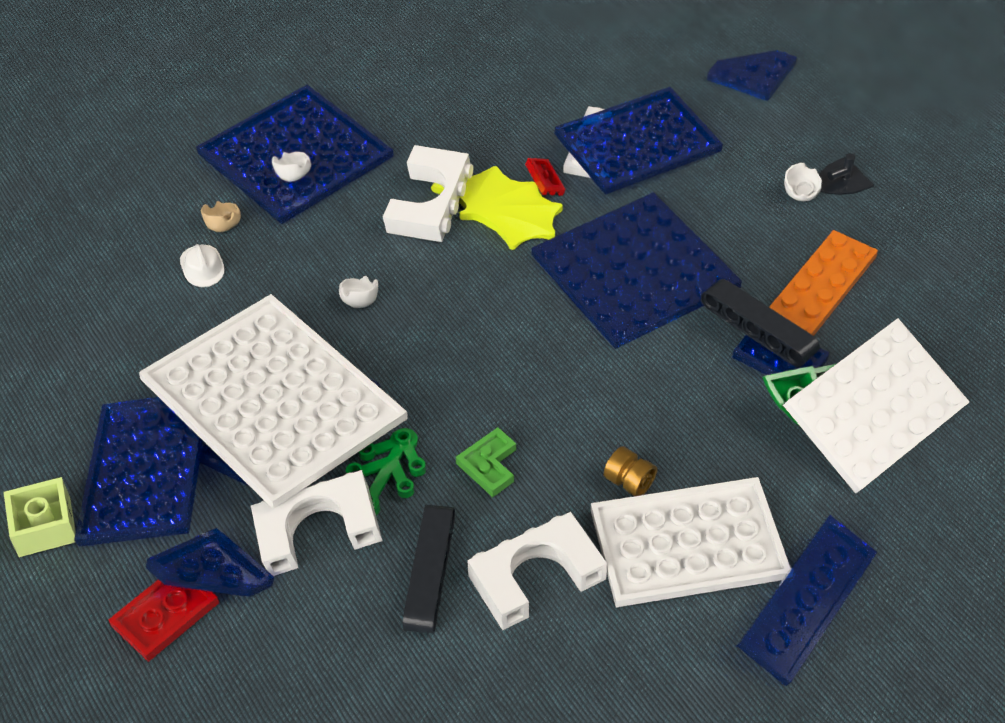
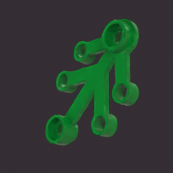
[346,428,426,515]

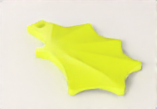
[431,166,563,250]

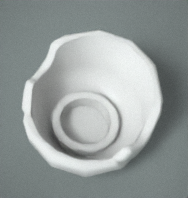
[272,152,311,182]
[784,163,822,202]
[339,276,378,308]

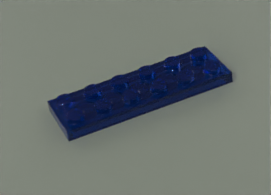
[736,515,877,686]

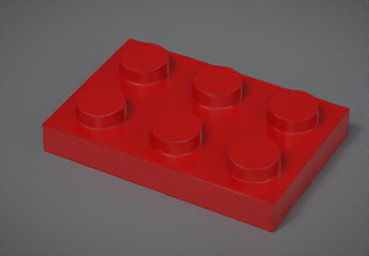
[108,563,219,662]

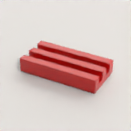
[525,158,566,196]

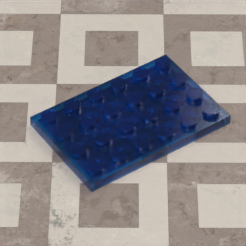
[554,87,723,195]
[74,397,203,547]

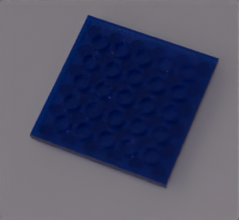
[196,85,394,224]
[531,192,742,349]

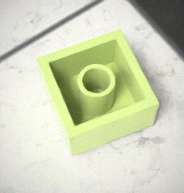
[4,477,77,557]

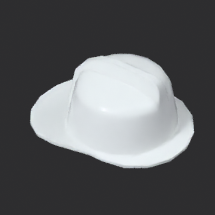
[180,244,224,287]

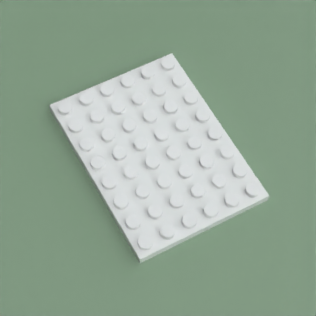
[139,294,407,509]

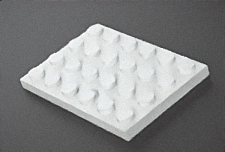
[783,318,969,493]
[591,477,792,607]

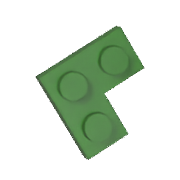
[456,427,516,497]

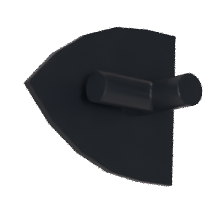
[819,153,874,195]

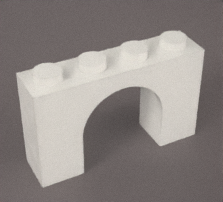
[383,145,473,242]
[251,470,382,577]
[468,512,607,630]

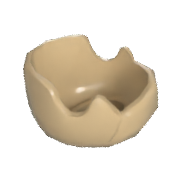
[200,201,241,232]

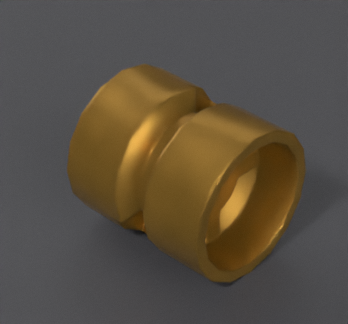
[604,446,657,496]

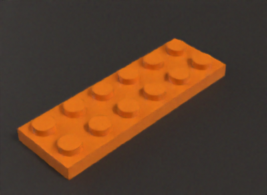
[770,230,878,336]

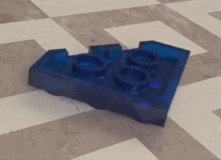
[707,50,797,101]
[146,528,274,597]

